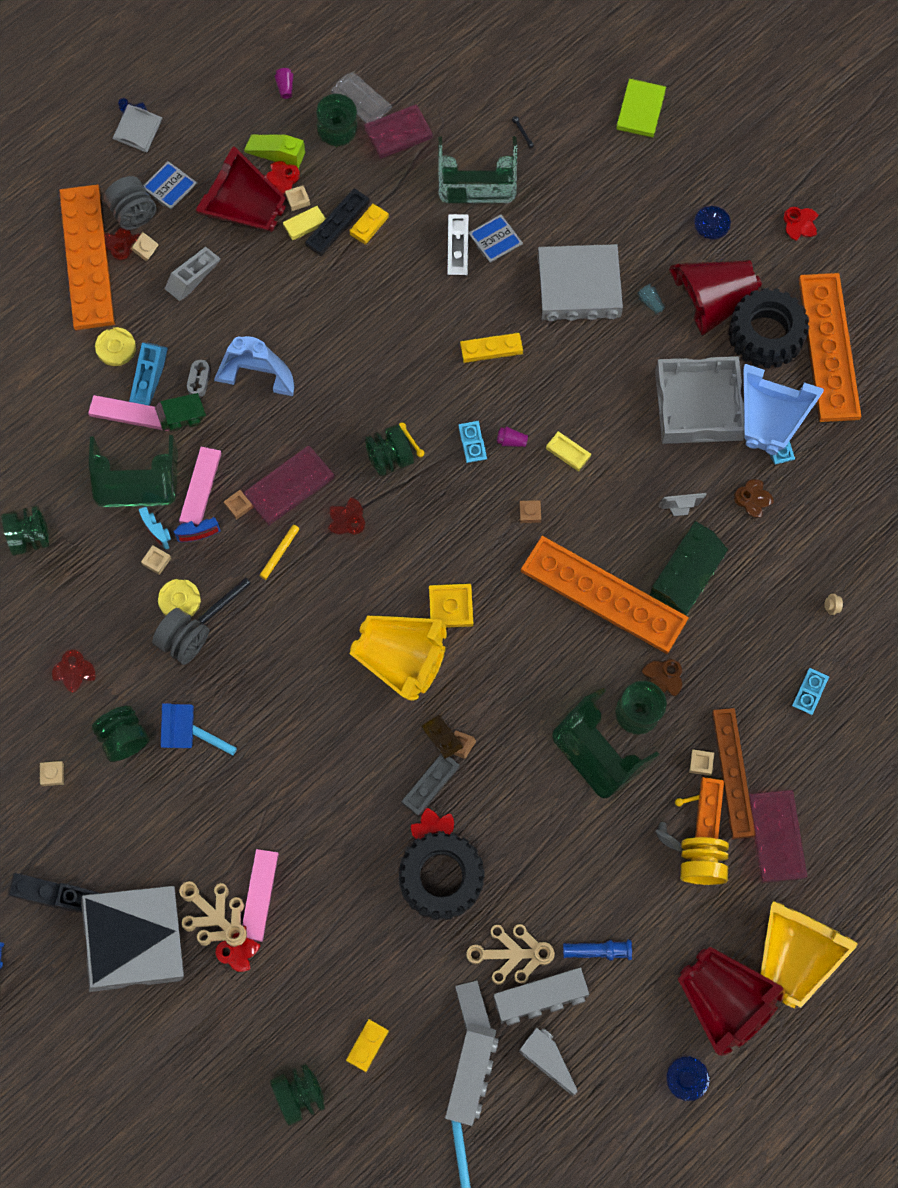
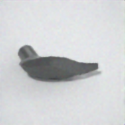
[656,822,684,852]

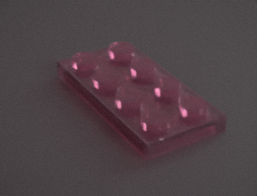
[243,445,334,526]
[749,790,807,883]

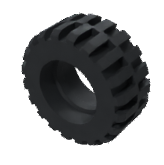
[729,288,809,368]
[399,831,485,920]

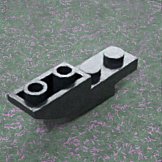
[7,873,103,913]

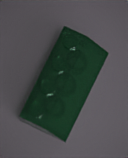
[650,521,728,616]

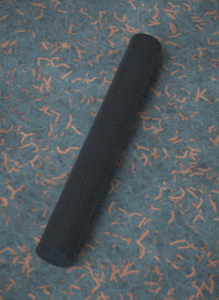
[197,578,251,624]

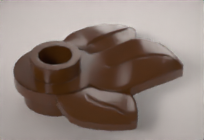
[734,479,774,518]
[642,659,683,696]

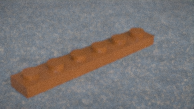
[712,708,755,839]

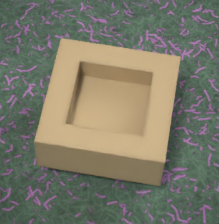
[285,185,310,211]
[130,232,159,261]
[141,545,171,575]
[689,750,714,776]
[40,761,64,786]

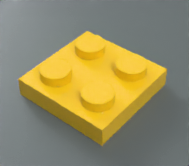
[429,584,473,628]

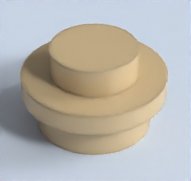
[824,594,843,615]

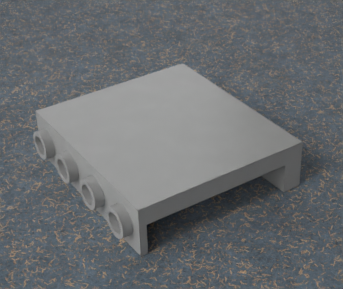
[537,244,623,321]

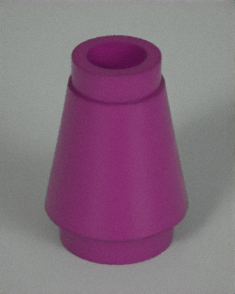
[274,68,293,99]
[497,426,528,447]

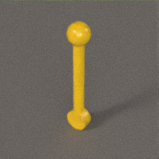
[398,423,425,457]
[675,795,699,807]

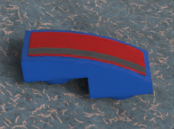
[174,517,220,542]

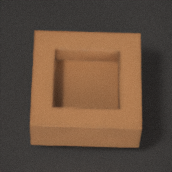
[223,490,253,520]
[519,500,541,523]
[453,731,476,759]

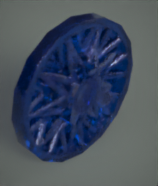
[694,206,731,239]
[666,1057,710,1101]

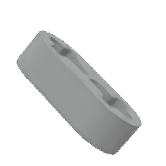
[187,360,210,398]

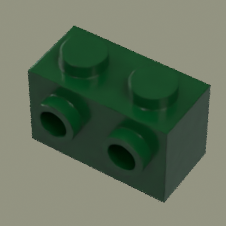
[155,393,206,432]

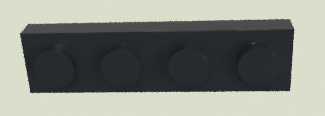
[305,188,370,256]

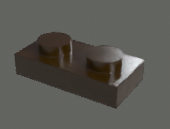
[421,715,463,759]

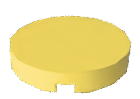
[95,327,136,366]
[158,579,201,617]

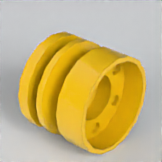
[680,837,729,885]

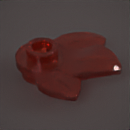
[104,227,140,260]
[328,497,365,535]
[52,650,96,693]

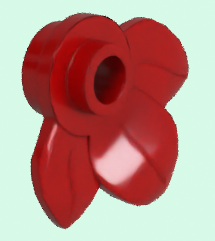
[265,161,300,195]
[783,207,819,241]
[411,808,454,839]
[215,925,260,972]

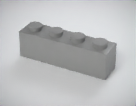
[493,968,589,1026]
[445,1023,499,1126]

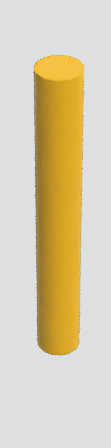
[259,524,300,580]

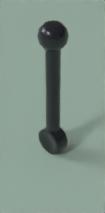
[512,116,534,148]

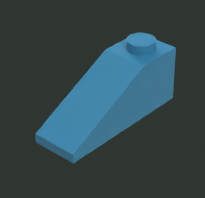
[129,343,168,406]

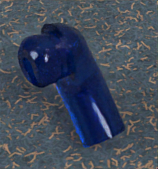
[118,98,147,113]

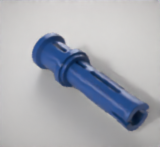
[563,939,632,960]

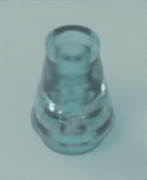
[638,284,665,314]

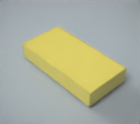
[283,206,325,241]
[546,431,591,472]

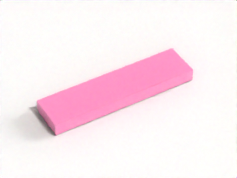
[88,395,169,431]
[179,447,221,527]
[242,849,279,942]

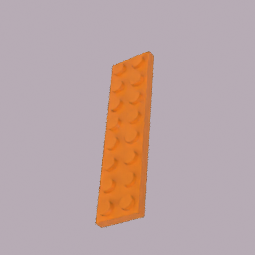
[60,184,115,330]
[799,273,861,422]
[521,536,689,655]

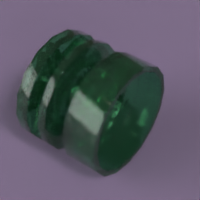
[316,93,357,146]
[365,424,414,477]
[1,505,49,556]
[615,681,667,735]
[91,706,150,762]
[270,1063,326,1126]

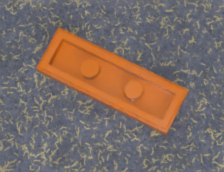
[695,777,724,839]

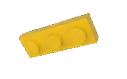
[460,333,523,363]

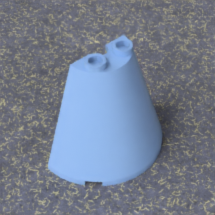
[214,336,294,396]
[743,364,824,455]

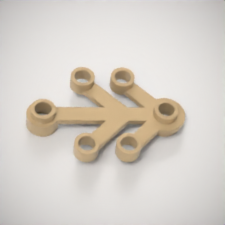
[179,882,247,946]
[466,924,554,985]

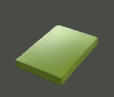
[616,79,666,138]

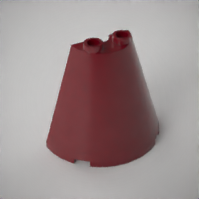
[195,146,286,232]
[669,260,762,335]
[678,947,785,1056]

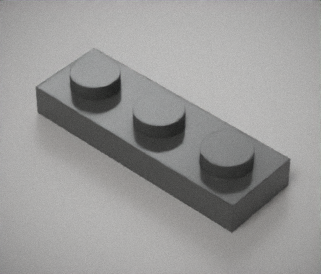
[401,754,460,817]

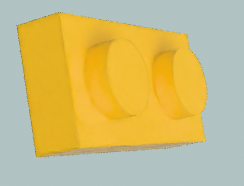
[349,204,389,245]
[346,1020,389,1072]

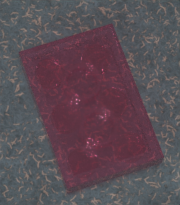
[364,104,433,159]

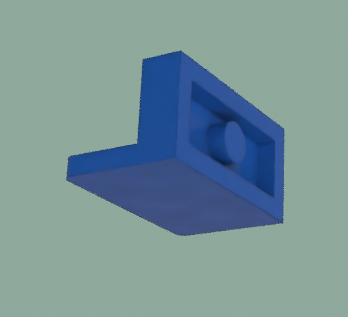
[161,704,194,748]

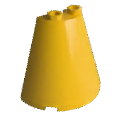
[349,616,447,700]
[761,901,858,1008]

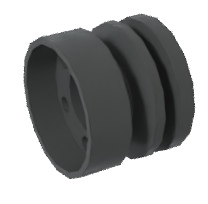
[104,176,157,230]
[152,608,209,665]

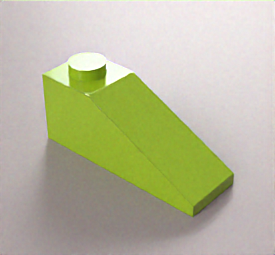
[244,135,305,169]

